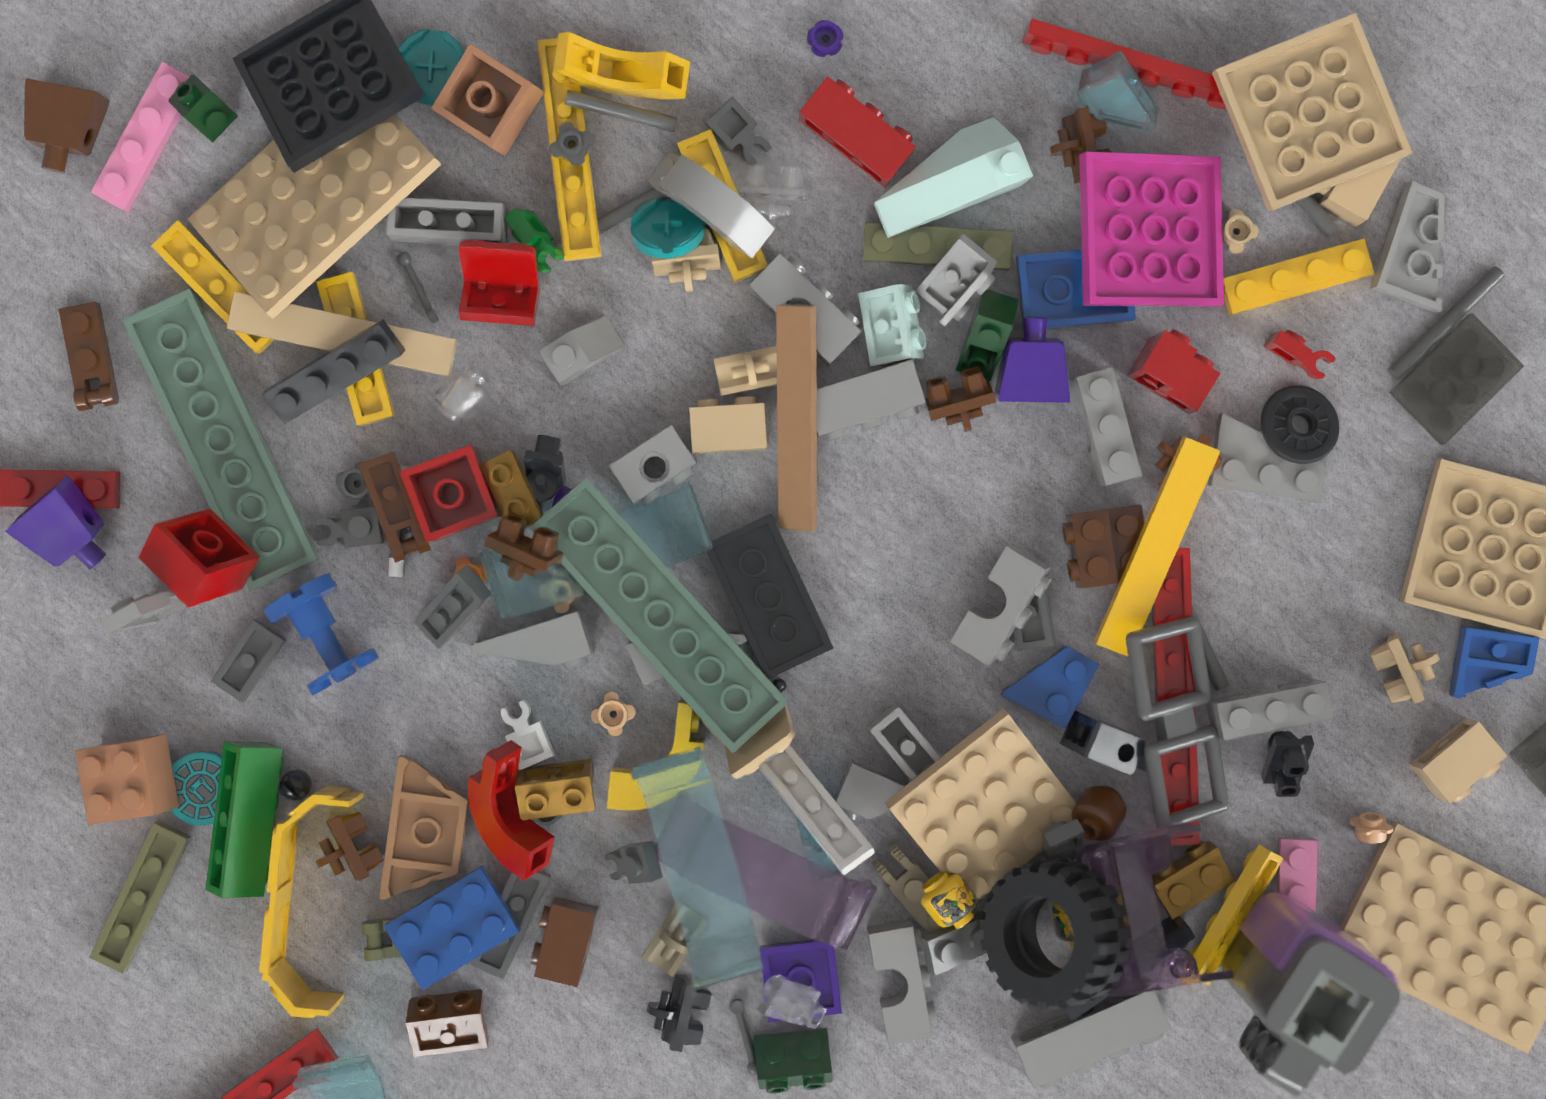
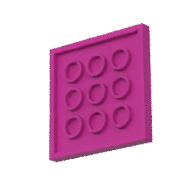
[1079,152,1224,307]

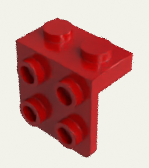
[458,239,540,326]

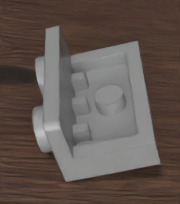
[915,234,997,327]

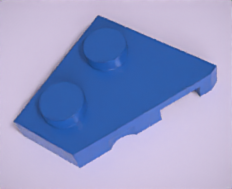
[1449,626,1539,698]
[1001,646,1100,729]

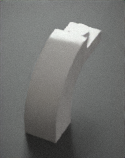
[647,152,775,258]

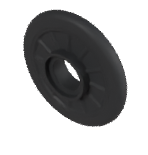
[1261,385,1339,464]

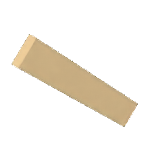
[226,292,458,377]

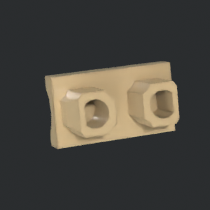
[651,229,721,292]
[713,346,777,397]
[1370,632,1440,704]

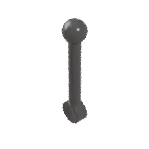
[397,252,439,323]
[730,999,757,1075]

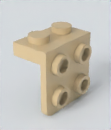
[702,705,795,779]

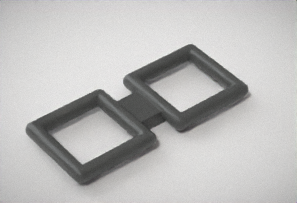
[1126,616,1229,831]

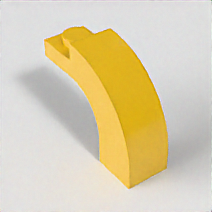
[553,32,690,100]
[606,700,705,810]

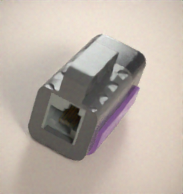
[1221,892,1400,1096]

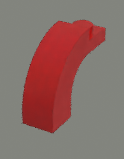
[468,740,555,881]

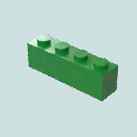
[205,741,284,898]

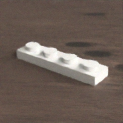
[759,745,874,875]

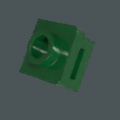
[168,74,238,142]

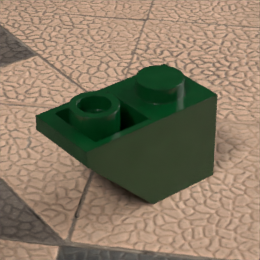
[956,289,1019,382]

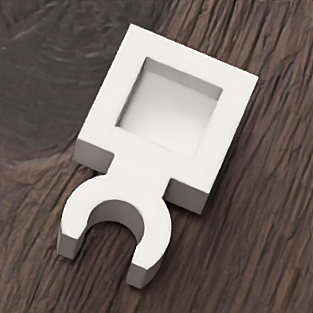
[501,699,555,770]

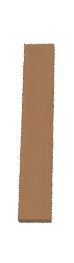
[776,304,817,532]

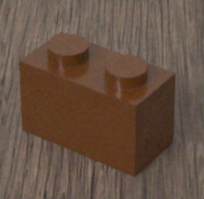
[530,897,598,987]

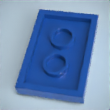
[1016,250,1136,331]
[384,865,521,990]

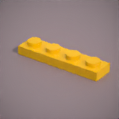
[677,129,768,283]
[151,220,274,355]
[1223,238,1375,316]
[316,272,395,426]
[1184,844,1284,985]

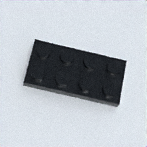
[704,514,834,679]

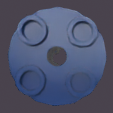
[264,574,379,696]

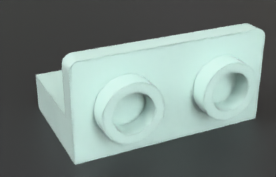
[858,284,926,367]

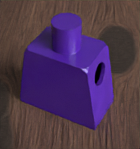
[994,316,1070,403]
[5,475,106,570]

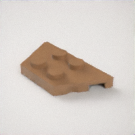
[379,755,469,900]

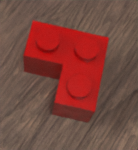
[1126,329,1221,414]

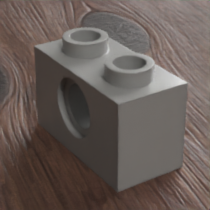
[609,425,697,506]

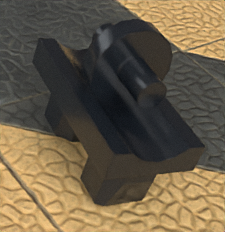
[523,435,566,502]
[1261,731,1314,797]
[646,974,712,1052]

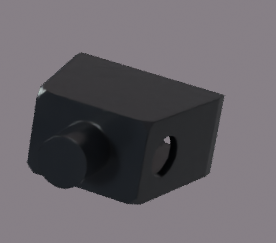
[1060,710,1147,775]

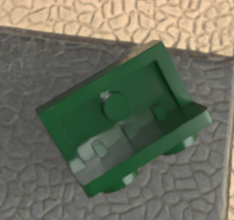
[754,1028,832,1094]

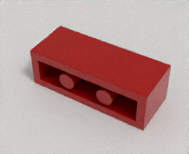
[799,76,916,188]

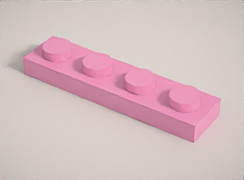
[91,62,189,213]
[1277,838,1318,912]

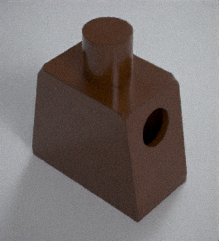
[24,78,109,173]

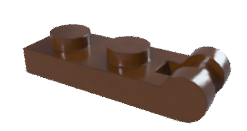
[58,302,119,411]
[358,452,431,563]

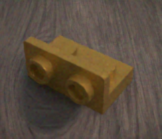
[479,450,543,529]
[515,759,595,820]
[1147,841,1235,919]

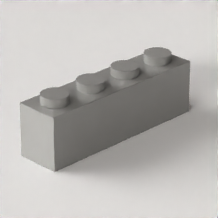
[1011,980,1171,1088]

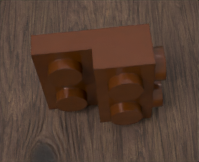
[1062,505,1145,588]

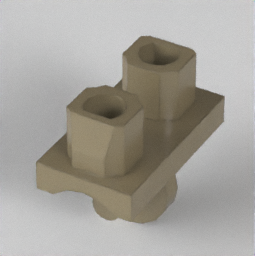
[641,899,709,977]

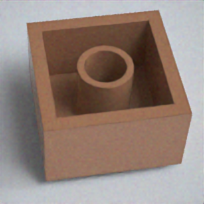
[431,44,544,156]
[75,734,179,825]

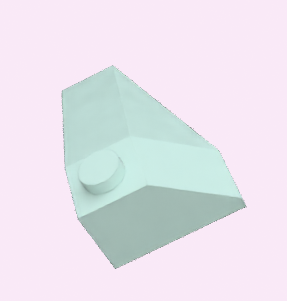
[873,117,1033,238]

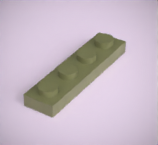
[862,222,1013,271]
[89,821,192,974]

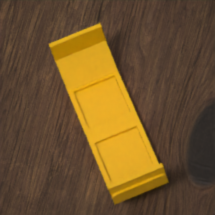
[259,785,364,1018]

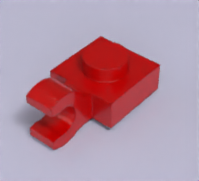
[1263,330,1336,380]

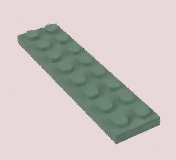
[122,288,320,591]
[530,478,789,753]

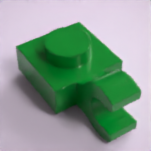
[505,208,564,273]

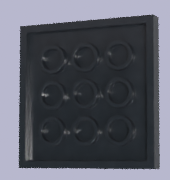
[232,0,425,173]

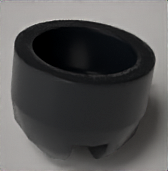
[280,769,312,800]

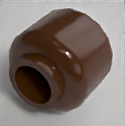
[1072,786,1127,841]

